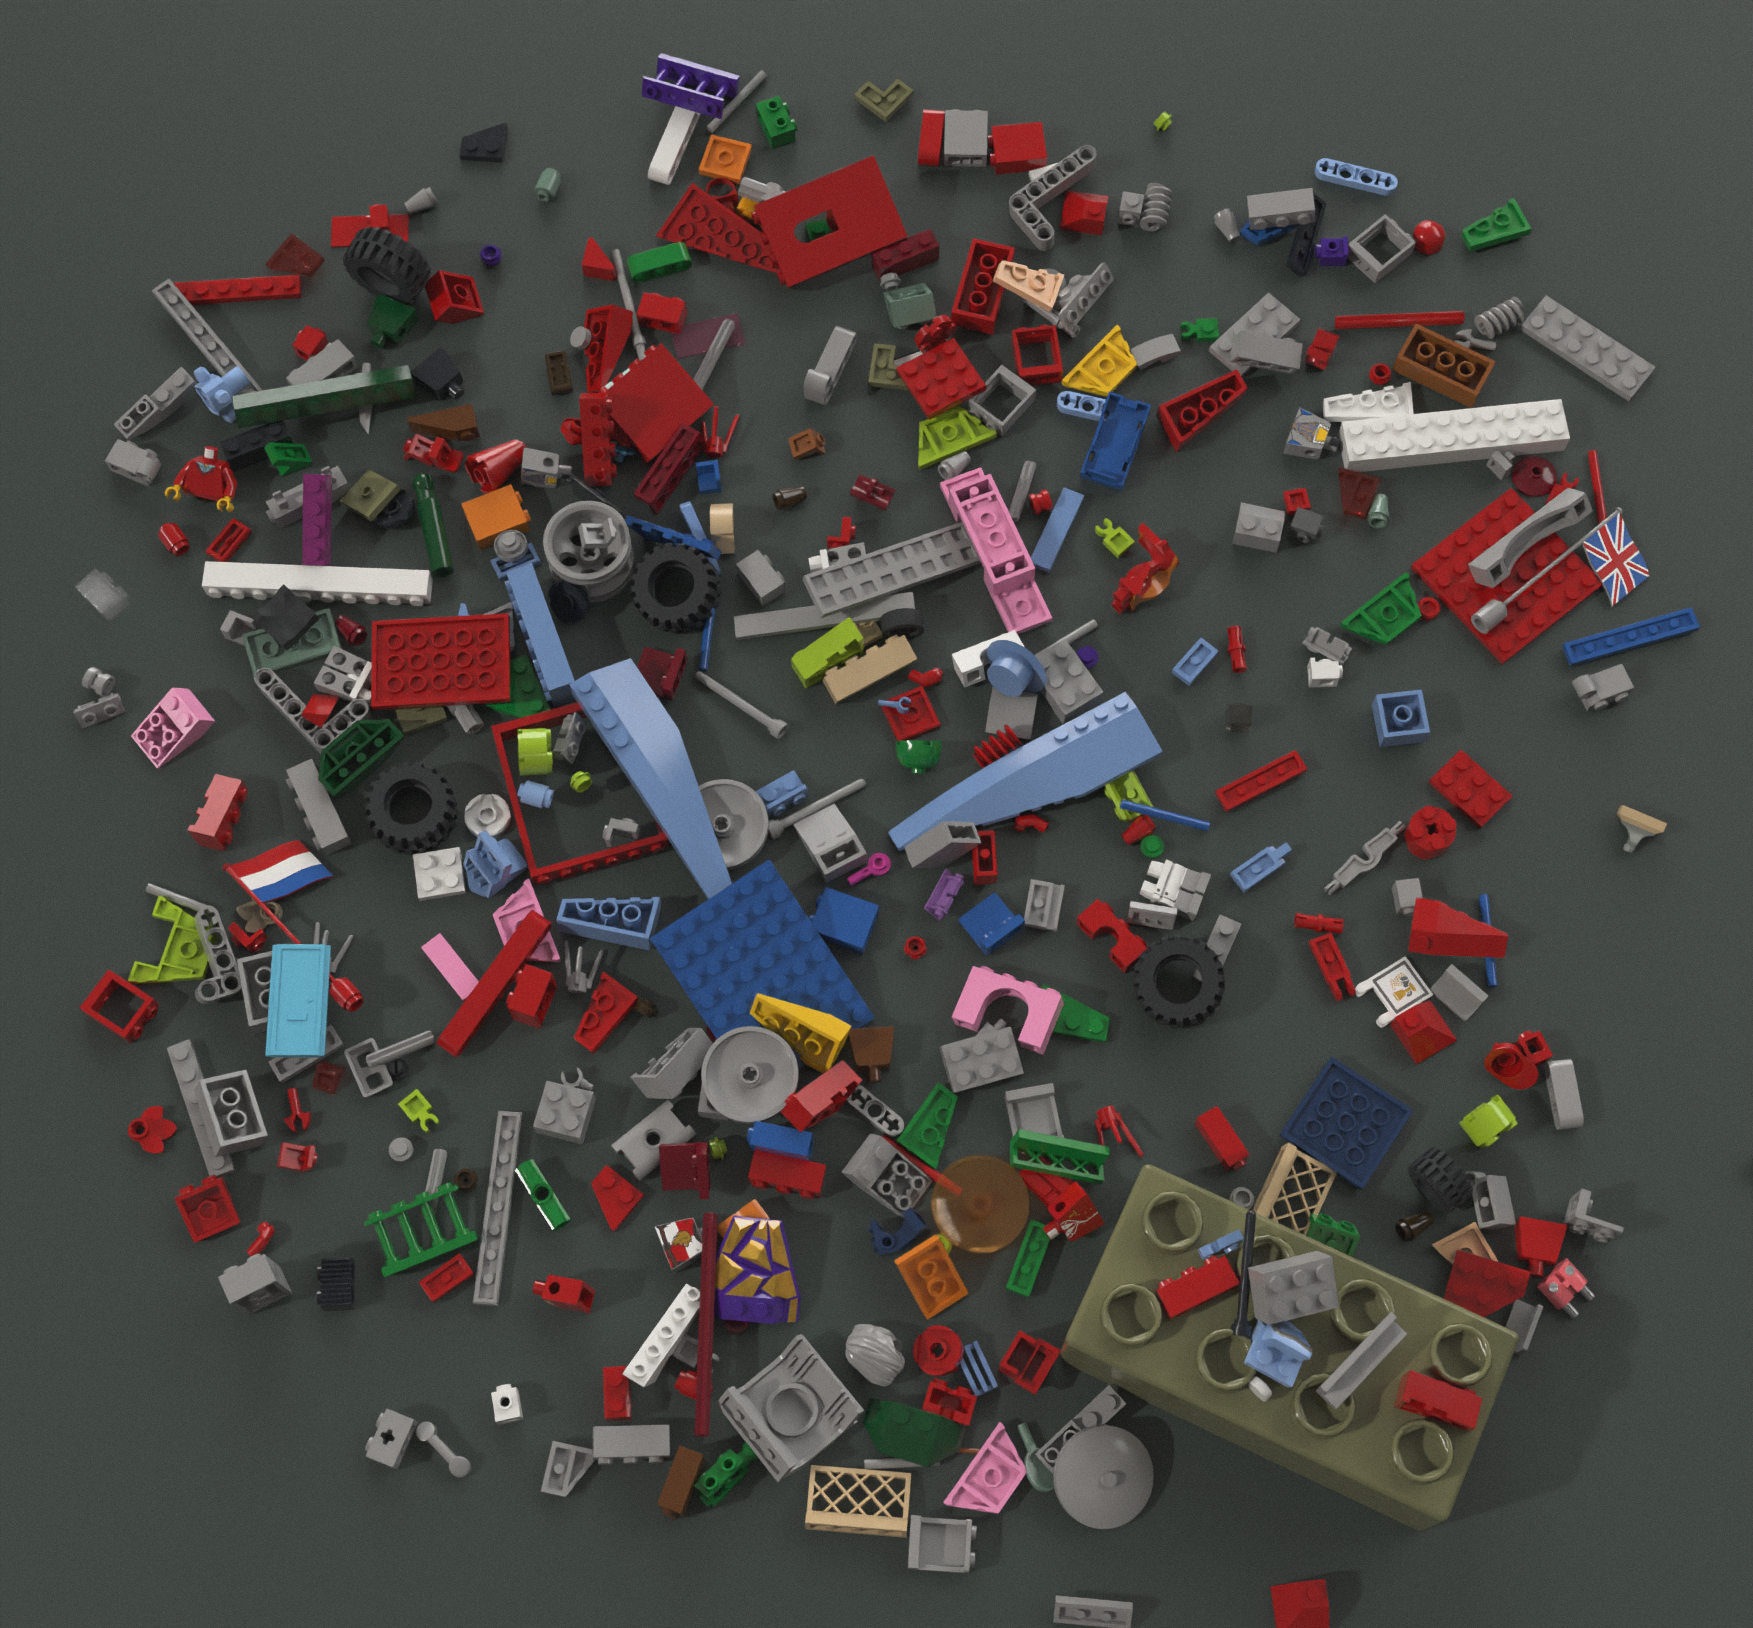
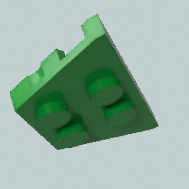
[1340,572,1421,646]

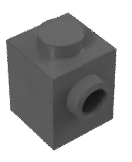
[1288,507,1325,544]

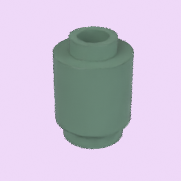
[534,168,561,202]

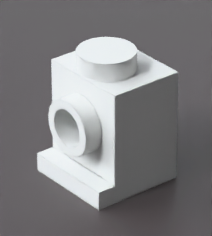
[1307,658,1343,688]
[491,1384,523,1425]

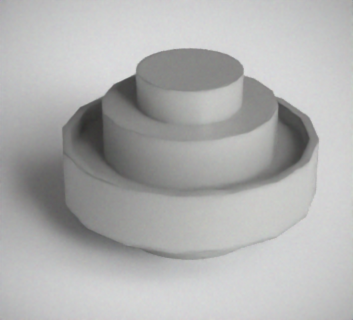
[494,530,528,562]

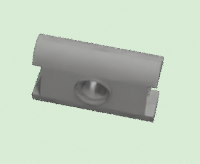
[611,1100,696,1181]

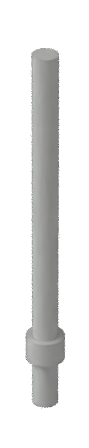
[611,249,646,361]

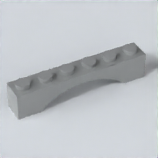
[1468,488,1593,588]

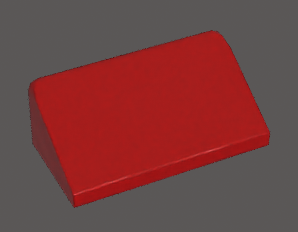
[301,694,339,727]

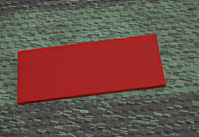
[331,214,409,248]

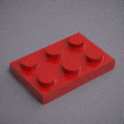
[1428,750,1513,829]

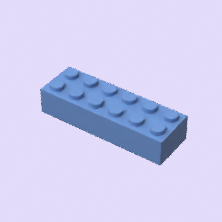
[504,563,576,708]

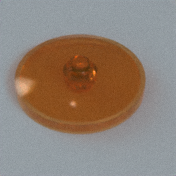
[931,1155,1029,1254]

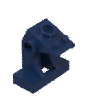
[868,1207,932,1257]

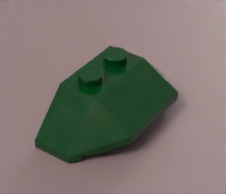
[318,719,405,797]
[863,1398,966,1468]

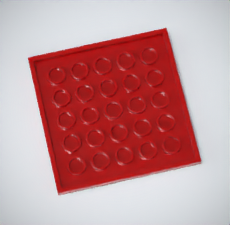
[1411,488,1603,665]

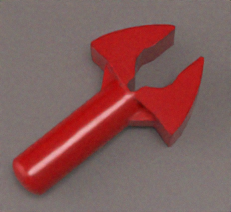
[283,1088,311,1134]

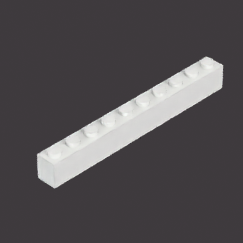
[202,561,433,606]

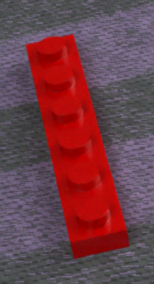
[174,275,301,305]

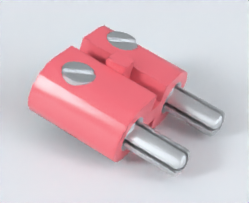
[1537,1258,1595,1318]

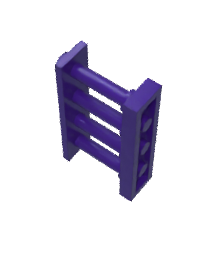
[642,53,740,119]

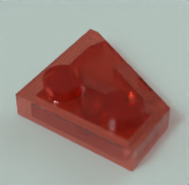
[265,233,325,277]
[1338,467,1380,520]

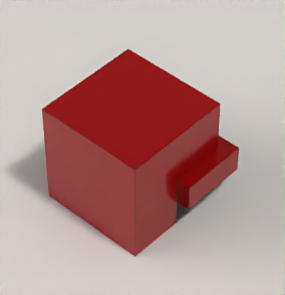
[998,1330,1061,1395]

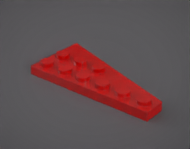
[656,183,780,274]

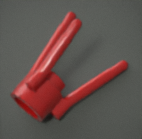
[701,406,739,458]
[1094,1106,1143,1163]

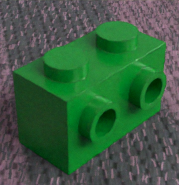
[756,96,798,149]

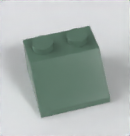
[883,283,937,329]

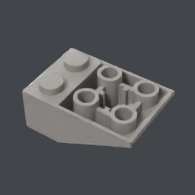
[793,804,867,883]
[842,1134,933,1219]

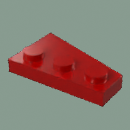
[574,971,639,1054]

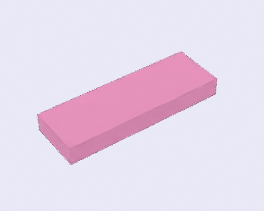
[421,933,479,1002]

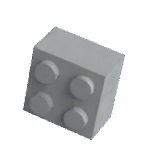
[533,1081,596,1144]

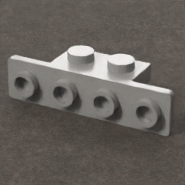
[1054,263,1114,331]

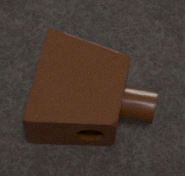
[849,1026,894,1084]

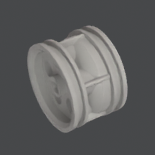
[543,501,635,603]

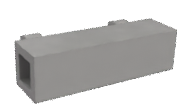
[266,466,350,529]

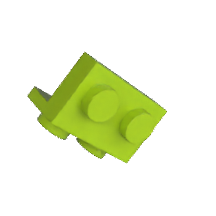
[1104,770,1153,823]

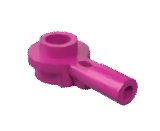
[847,853,891,886]

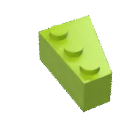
[791,617,864,688]

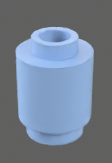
[517,780,554,809]

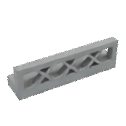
[1316,1312,1407,1410]

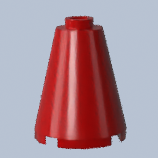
[465,439,527,494]

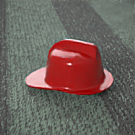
[1484,1042,1539,1089]

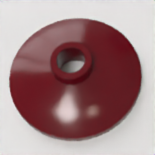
[1512,456,1557,497]

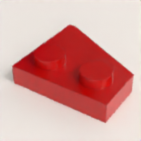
[591,1165,644,1232]

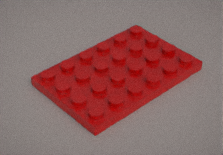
[371,613,511,710]

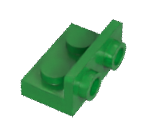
[1306,1213,1360,1257]

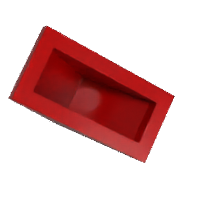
[582,237,617,281]

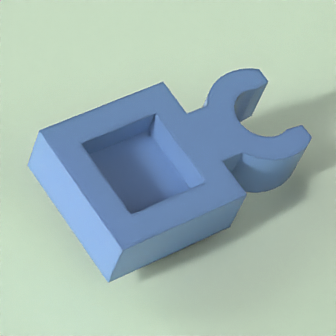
[1198,1230,1244,1260]

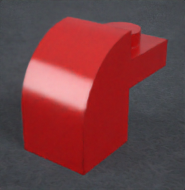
[1305,328,1340,370]

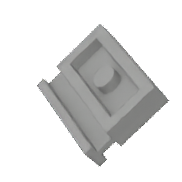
[1024,879,1065,932]

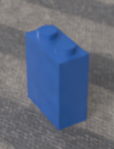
[809,887,879,955]
[747,1121,814,1161]

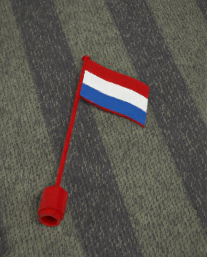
[222,840,364,1012]

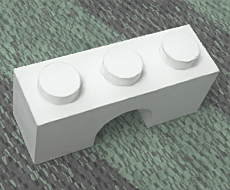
[952,630,1024,687]

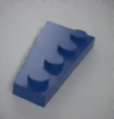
[625,515,721,560]

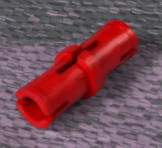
[1227,626,1247,673]
[1294,913,1344,934]

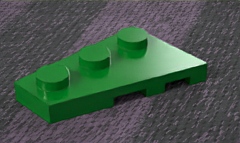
[1461,198,1531,252]
[1042,984,1110,1043]
[896,1082,958,1170]

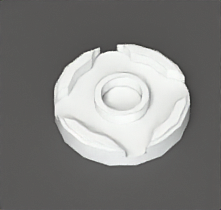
[465,794,511,838]

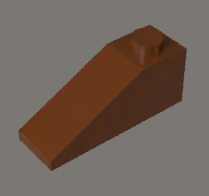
[407,404,480,441]

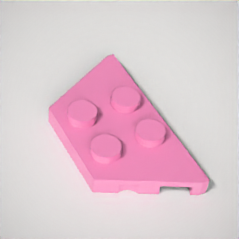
[493,879,561,963]
[943,1422,1026,1514]

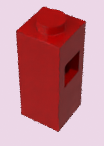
[1194,1106,1250,1171]

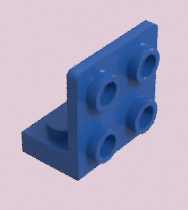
[959,893,1025,956]

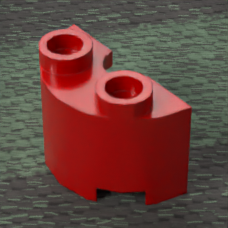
[922,1378,977,1426]

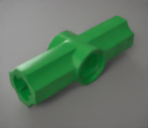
[515,1159,571,1232]

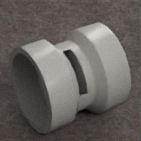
[82,667,115,697]

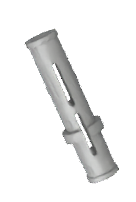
[1022,298,1081,338]

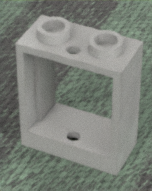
[1348,214,1416,284]
[968,365,1036,436]

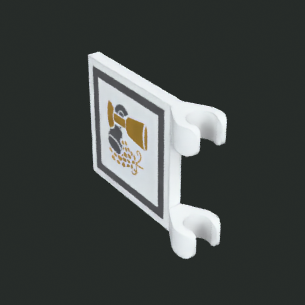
[1355,956,1433,1028]

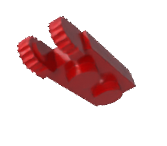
[1308,932,1356,1001]

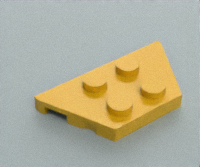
[1062,325,1137,397]

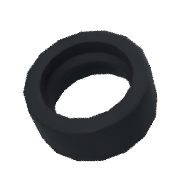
[881,608,924,640]

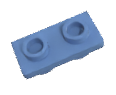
[755,770,808,818]

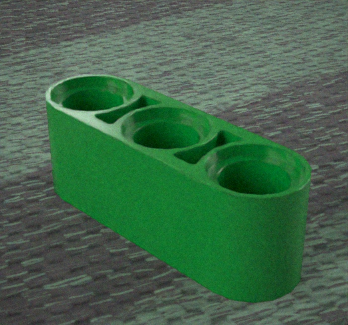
[626,242,692,283]

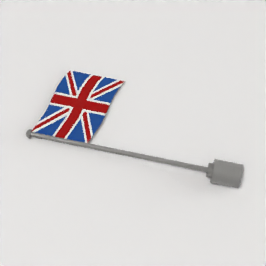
[1471,507,1649,634]

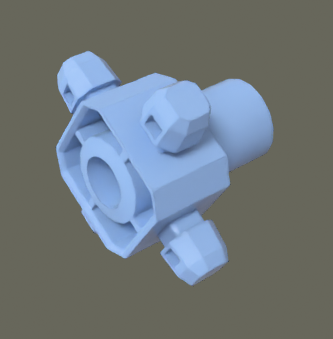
[194,366,250,423]

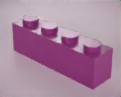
[302,474,332,566]

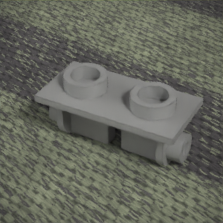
[1302,627,1352,665]
[73,693,126,729]
[553,712,587,764]

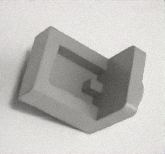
[578,518,617,548]
[602,818,640,848]

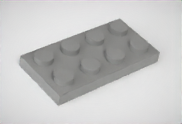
[1209,292,1301,377]

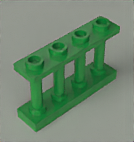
[364,1182,479,1277]

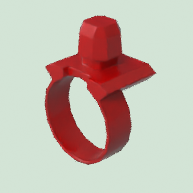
[706,177,739,212]

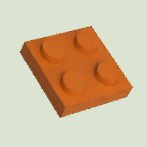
[699,134,752,184]

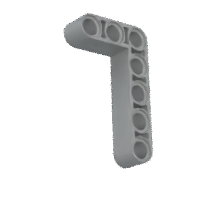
[1009,145,1097,251]
[254,668,373,754]

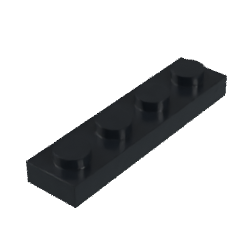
[1286,192,1327,277]

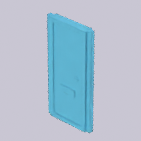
[265,944,331,1058]

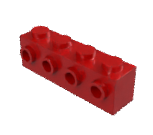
[579,392,617,486]

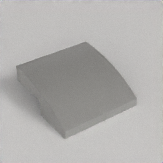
[985,687,1038,739]

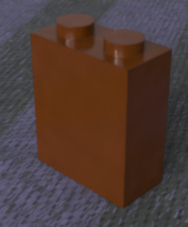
[657,1446,706,1520]

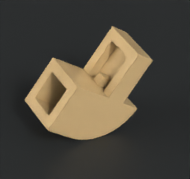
[710,503,735,554]

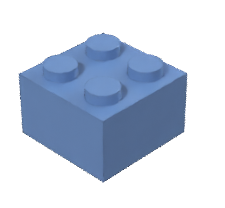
[1372,690,1430,747]

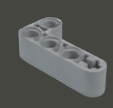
[804,326,857,405]
[194,905,242,1004]

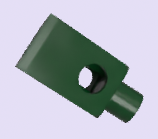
[367,294,419,349]

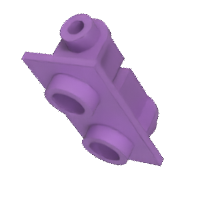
[924,869,964,921]

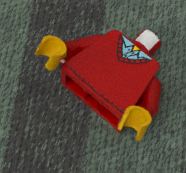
[165,446,237,513]

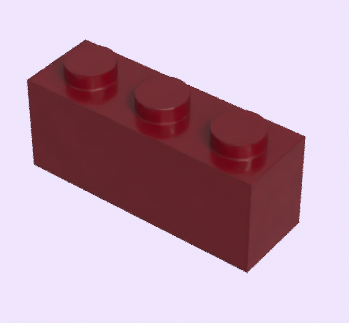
[871,229,939,283]

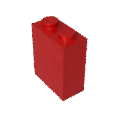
[987,122,1047,175]

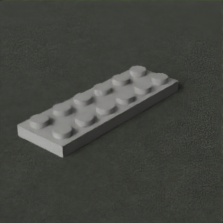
[1520,295,1655,401]

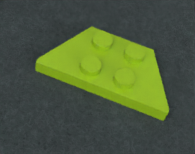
[918,406,997,470]

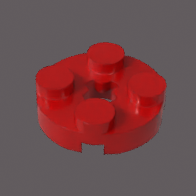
[914,315,957,353]
[913,1325,963,1377]

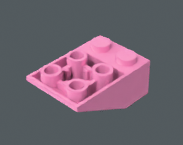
[131,687,215,769]

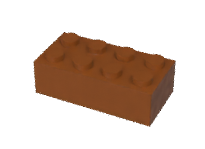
[1392,324,1496,408]

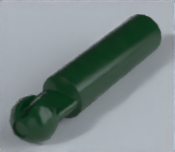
[413,473,454,577]

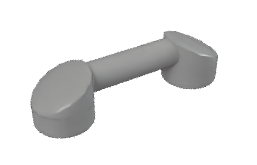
[416,1421,471,1478]

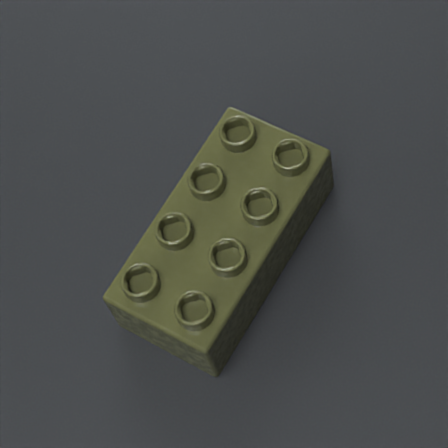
[1059,1164,1519,1531]

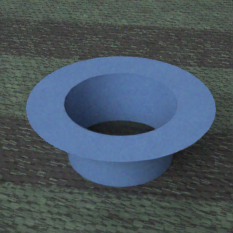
[987,640,1046,697]

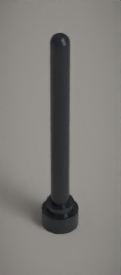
[1231,1210,1256,1337]

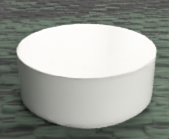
[1248,1376,1272,1402]

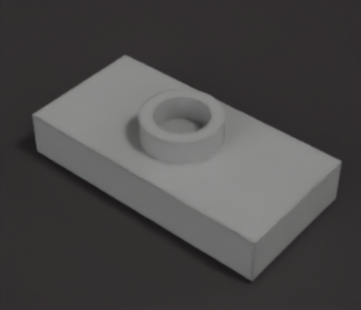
[1127,901,1177,930]

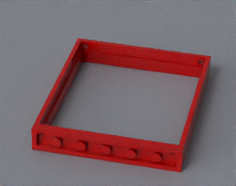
[491,702,669,885]

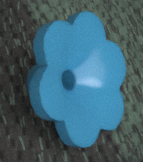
[614,443,635,462]

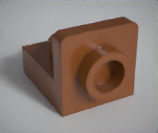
[788,428,826,460]

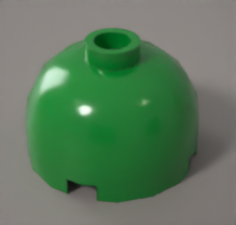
[896,740,942,773]

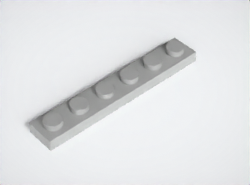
[167,1039,236,1178]

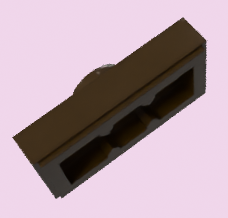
[544,350,573,395]

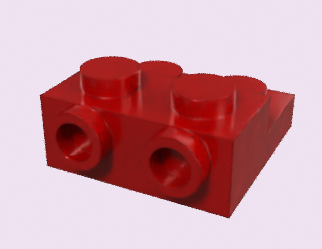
[174,1174,241,1243]

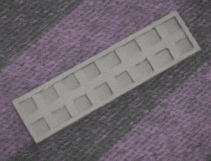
[802,522,981,618]

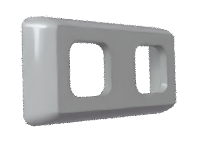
[344,1038,393,1098]

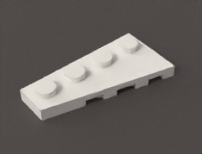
[1323,382,1414,422]

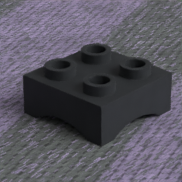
[251,584,319,651]

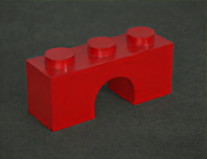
[1076,899,1147,973]

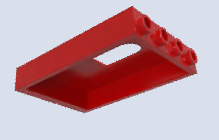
[751,155,908,289]

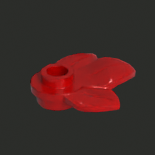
[128,1106,177,1154]

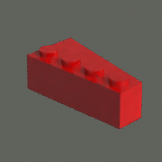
[1156,369,1247,453]

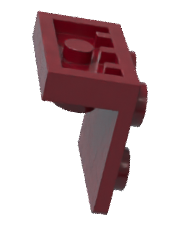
[637,647,688,701]
[659,1142,711,1200]

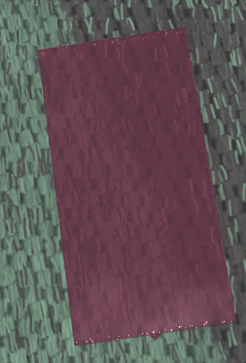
[671,313,745,359]

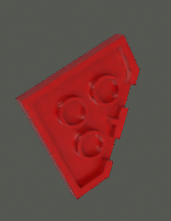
[1444,1250,1531,1317]

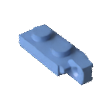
[1230,842,1292,893]

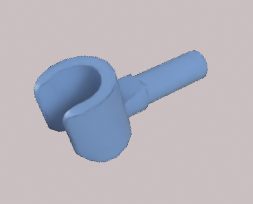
[878,697,911,714]

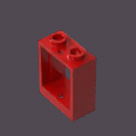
[1011,325,1063,386]
[79,969,160,1044]

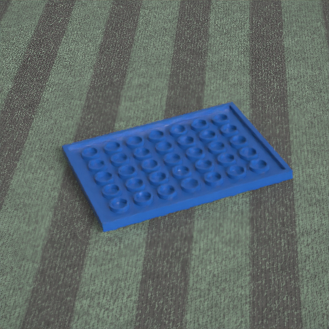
[650,859,874,1070]

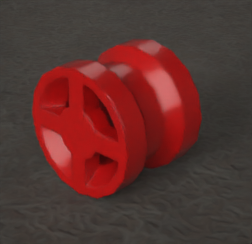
[1028,489,1053,516]

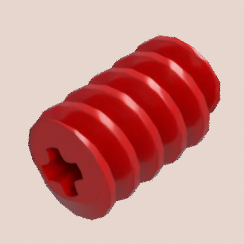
[972,724,1023,769]

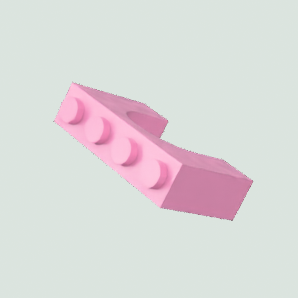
[952,966,1064,1055]

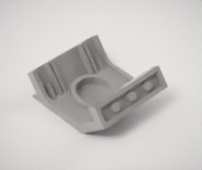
[716,1333,864,1482]

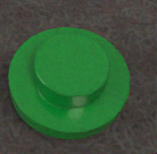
[1140,835,1164,858]

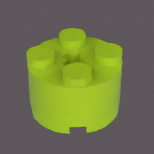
[517,728,553,776]
[1459,1094,1518,1149]

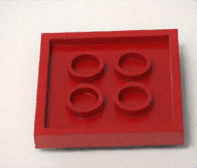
[896,338,987,420]

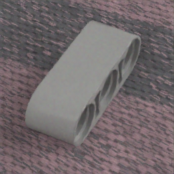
[1545,1059,1584,1130]

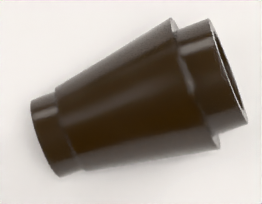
[772,486,807,511]
[1395,1211,1433,1241]

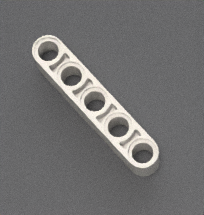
[648,106,701,185]

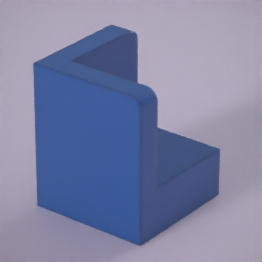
[696,460,722,495]

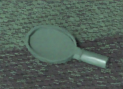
[1018,1422,1054,1492]

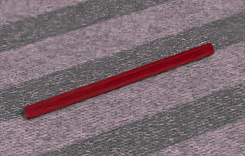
[694,1212,718,1437]

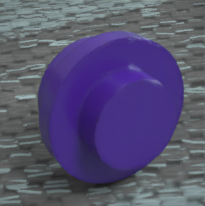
[480,245,502,266]
[1076,646,1098,669]

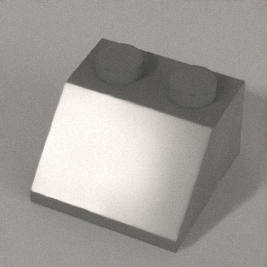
[1232,502,1285,553]

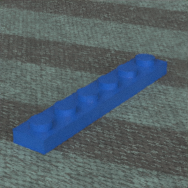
[1562,607,1700,667]

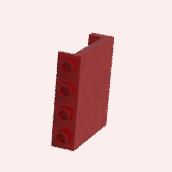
[598,343,714,464]

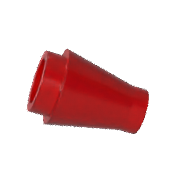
[1121,815,1157,846]

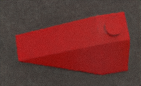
[584,304,633,393]
[1408,897,1508,958]

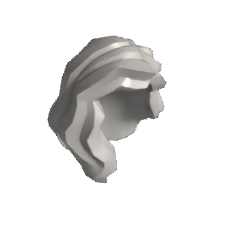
[845,1324,903,1387]

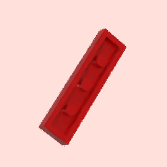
[1215,750,1307,813]

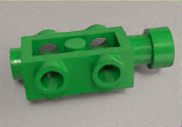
[694,1442,758,1507]

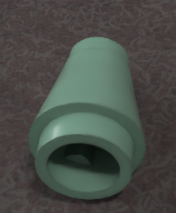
[1367,494,1389,528]

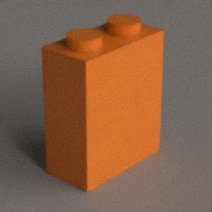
[461,484,531,550]

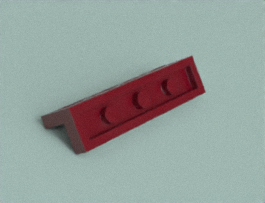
[633,423,706,515]

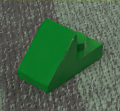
[264,442,312,476]

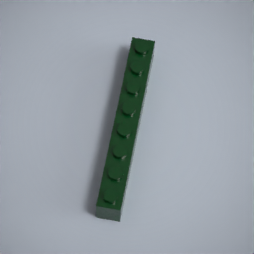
[232,365,415,428]

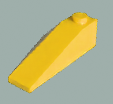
[750,993,852,1074]

